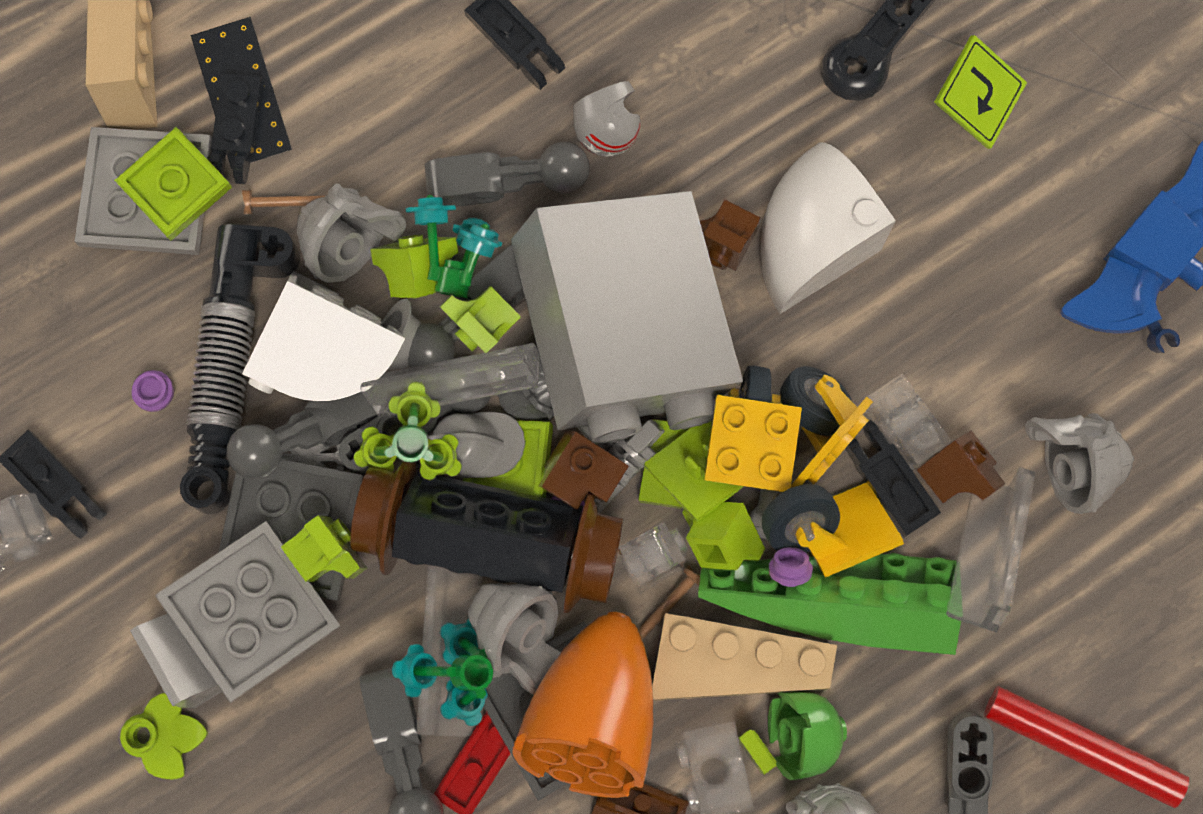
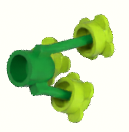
[353,382,462,480]

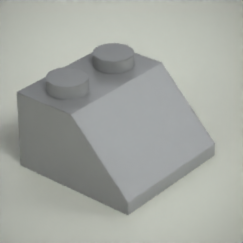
[130,614,222,709]

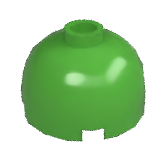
[768,691,847,780]

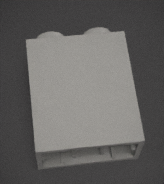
[511,191,743,443]

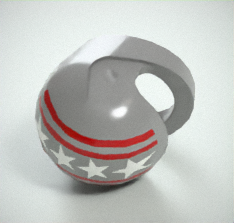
[573,81,641,157]

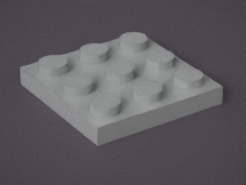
[74,127,212,255]
[155,521,340,704]

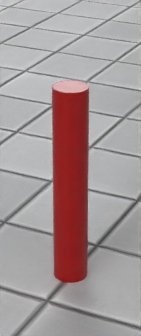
[984,686,1189,808]

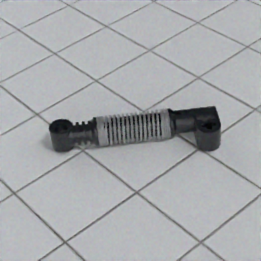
[180,224,300,514]

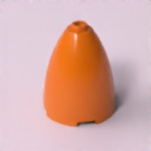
[512,612,653,798]

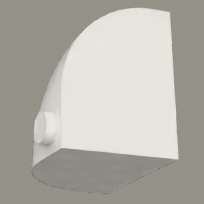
[760,142,896,314]
[242,271,405,401]

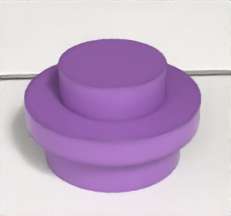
[132,370,174,412]
[769,547,813,587]

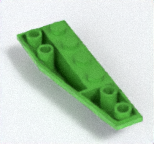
[698,553,962,655]

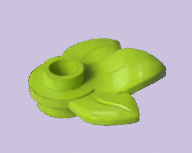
[120,693,208,780]

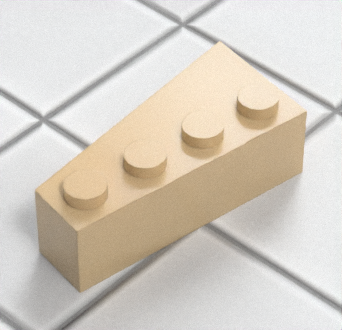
[86,0,157,130]
[652,613,837,701]

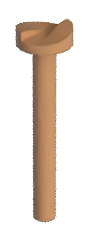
[242,190,325,214]
[638,565,700,640]

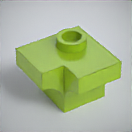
[370,234,458,298]
[439,286,521,353]
[682,502,765,570]
[281,515,367,582]

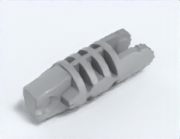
[595,420,665,514]

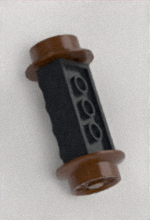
[350,461,624,614]

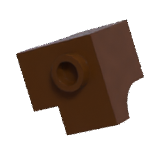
[699,199,761,271]
[917,430,1006,503]
[538,431,629,509]

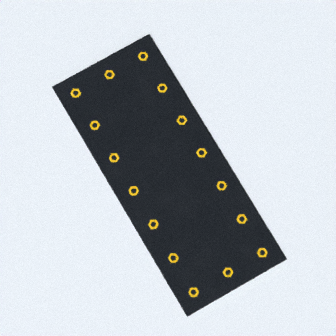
[190,17,292,169]

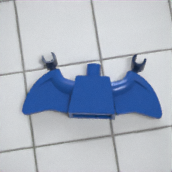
[1060,141,1203,353]

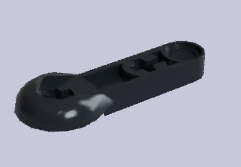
[821,0,935,101]

